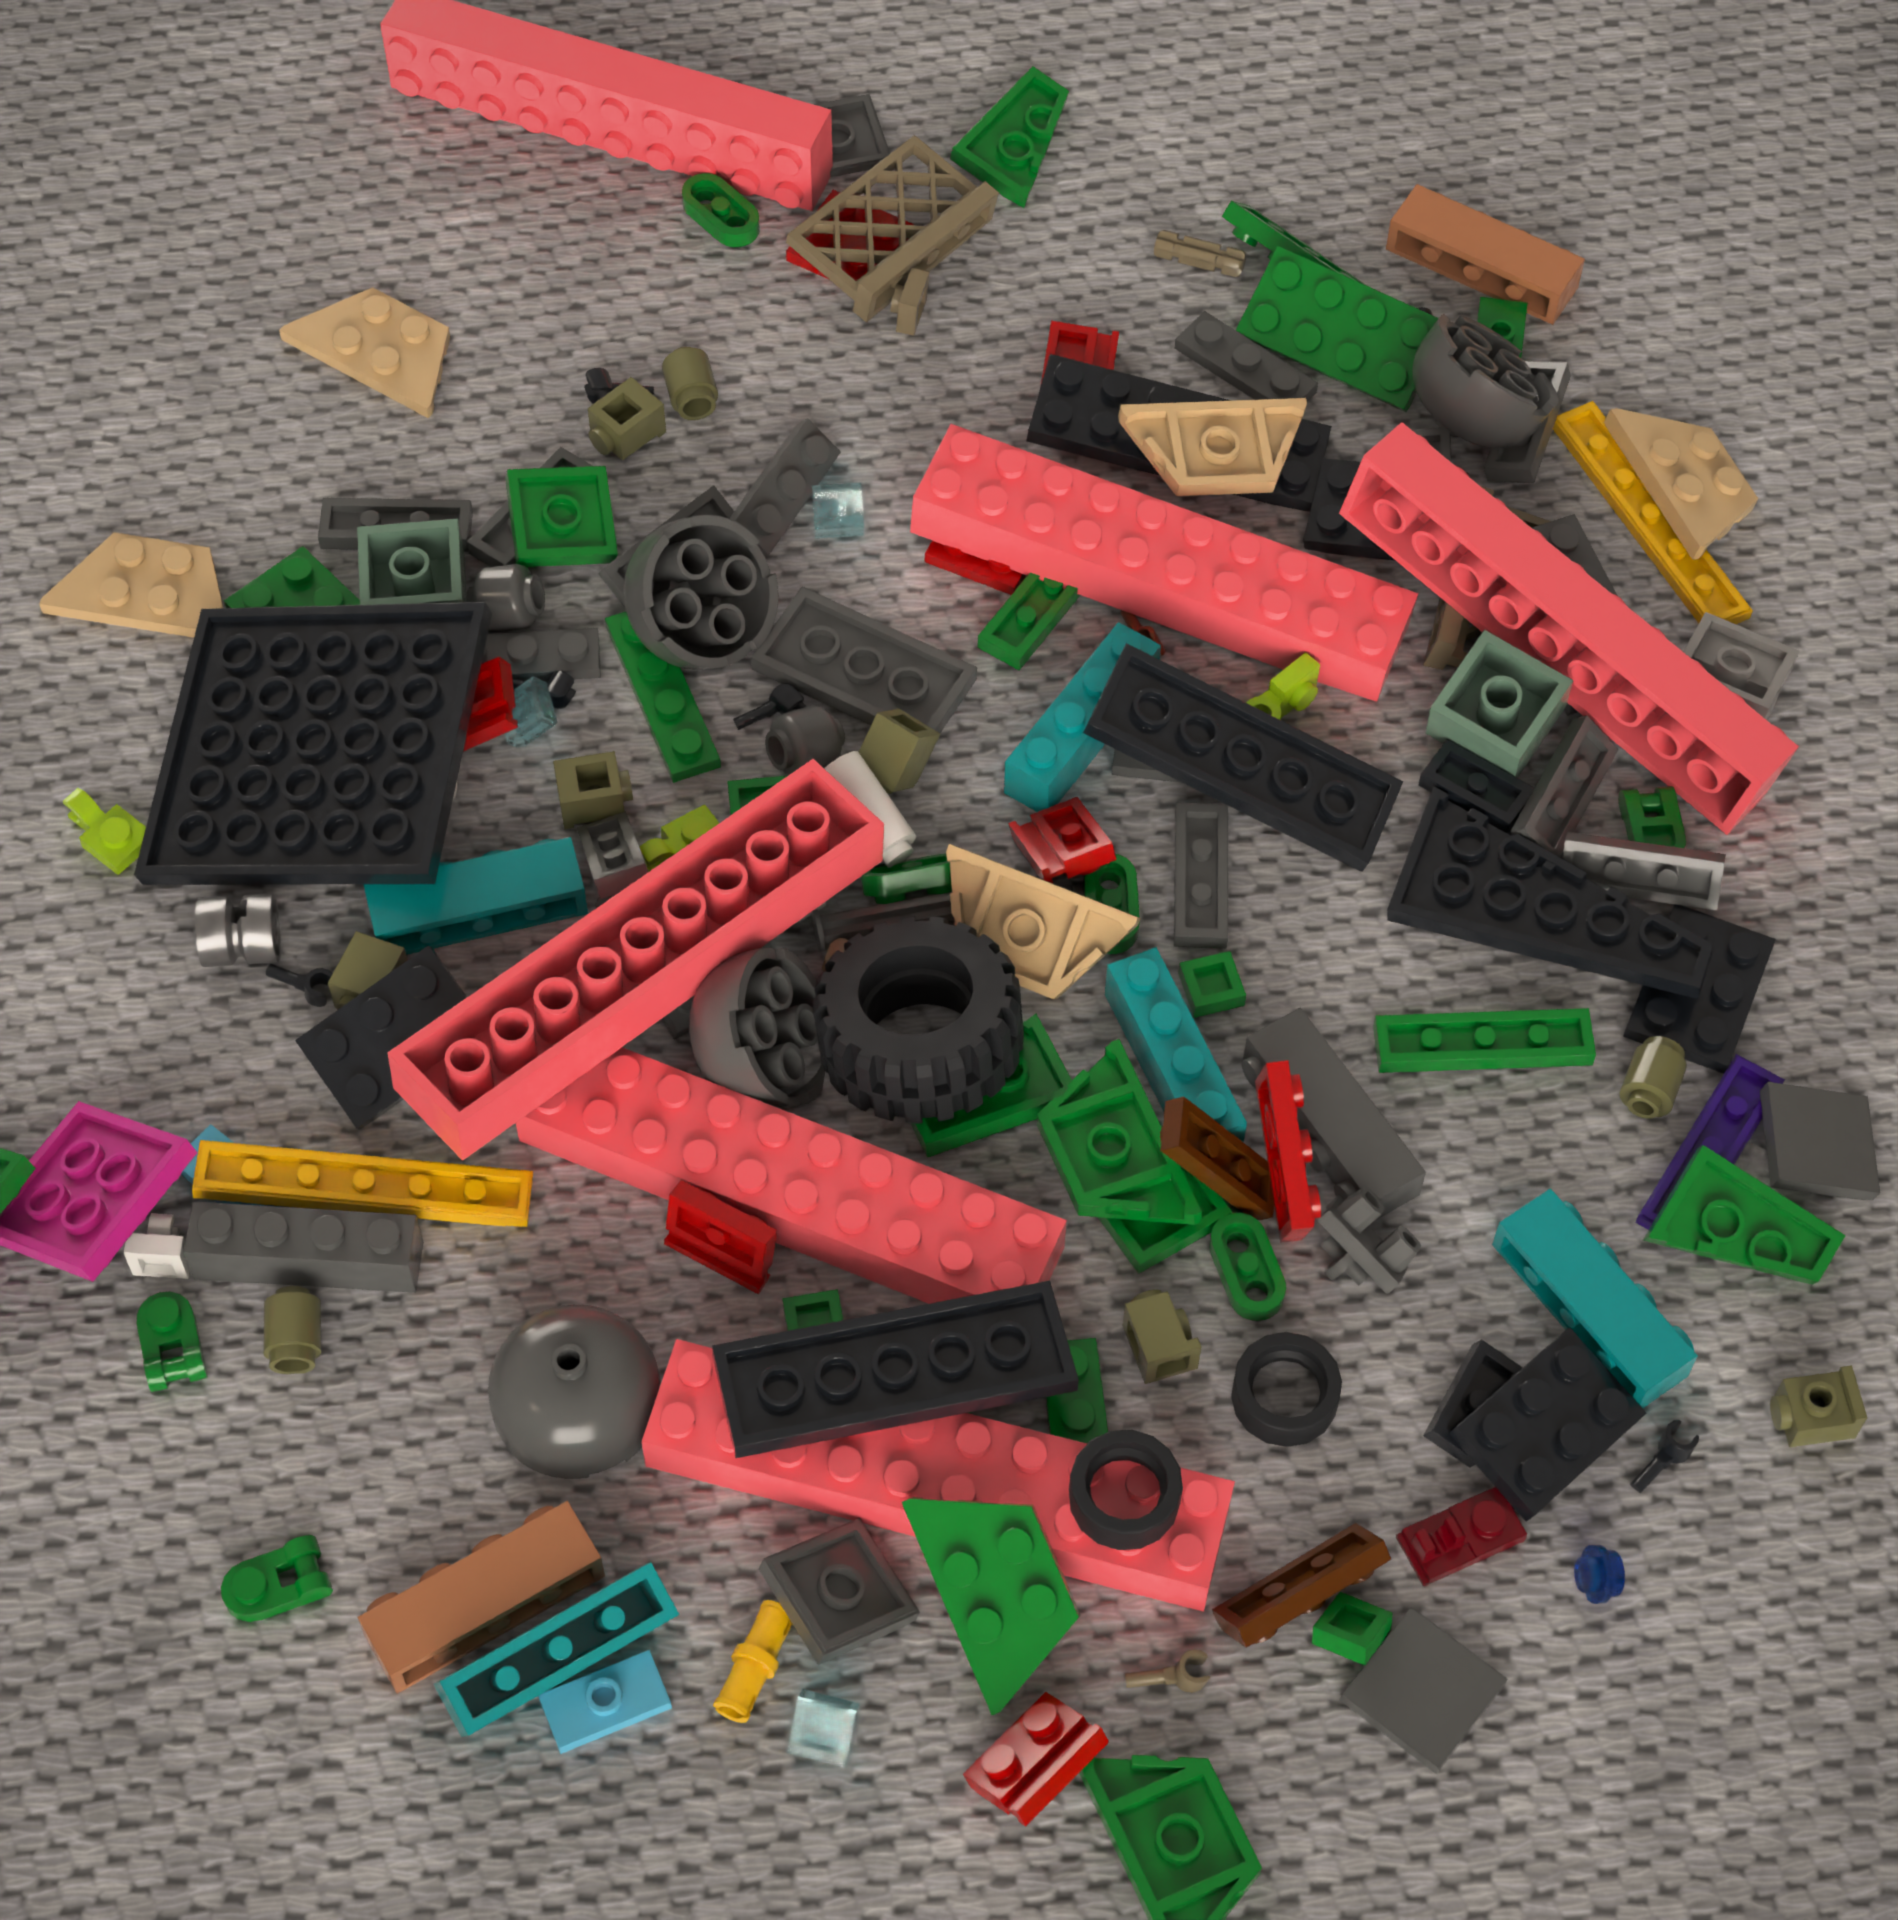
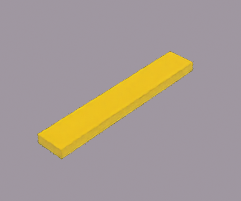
[1553,401,1753,624]
[192,1140,533,1227]

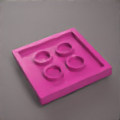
[0,1101,197,1282]

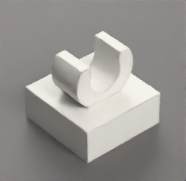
[124,1213,190,1279]

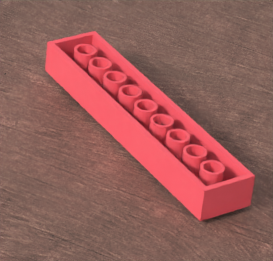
[380,0,833,211]
[1339,422,1799,835]
[910,424,1419,702]
[387,759,884,1161]
[515,1047,1067,1304]
[641,1339,1235,1612]

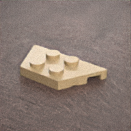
[279,287,450,418]
[1118,398,1307,496]
[1604,408,1758,560]
[39,532,223,638]
[946,844,1141,999]

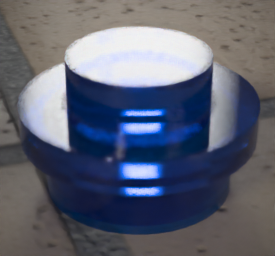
[1574,1544,1625,1604]

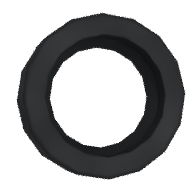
[1231,1332,1342,1447]
[1069,1429,1183,1550]

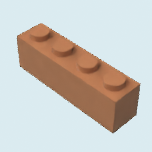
[1386,184,1585,325]
[358,1501,605,1694]

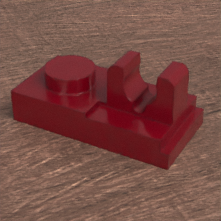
[1396,1487,1527,1587]

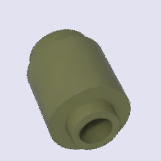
[662,347,718,420]
[1619,1036,1687,1119]
[263,1286,321,1374]

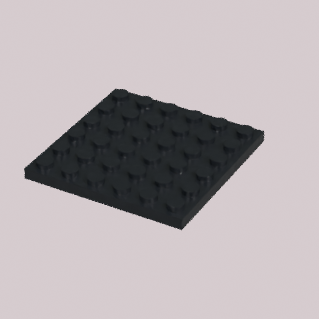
[134,602,492,885]

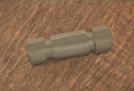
[1154,230,1246,278]

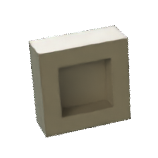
[890,267,930,335]

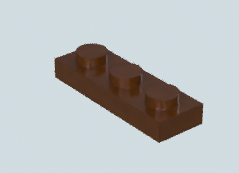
[1160,1096,1274,1220]
[1212,1523,1392,1648]

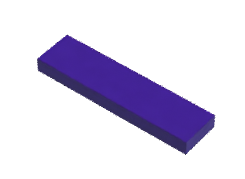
[1635,1054,1785,1230]

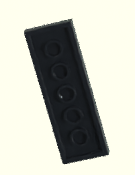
[1026,354,1332,512]
[1083,643,1404,872]
[712,1281,1079,1458]

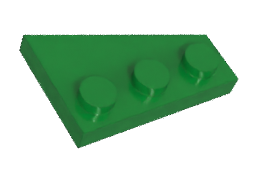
[950,66,1069,208]
[911,1013,1072,1158]
[1643,1145,1846,1285]

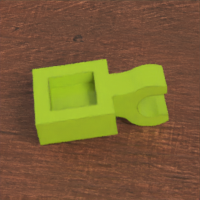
[1246,652,1320,720]
[63,788,146,875]
[639,804,719,872]

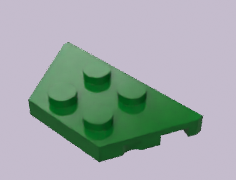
[1037,1039,1202,1225]
[901,1497,1080,1715]
[1079,1755,1262,1920]

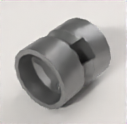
[195,894,281,967]

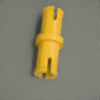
[713,1600,793,1723]

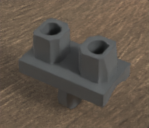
[1317,1187,1421,1294]

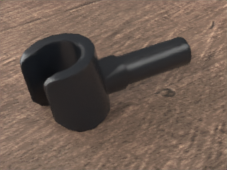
[584,368,654,404]
[513,671,576,709]
[733,684,807,730]
[266,964,333,1007]
[1630,1420,1699,1493]

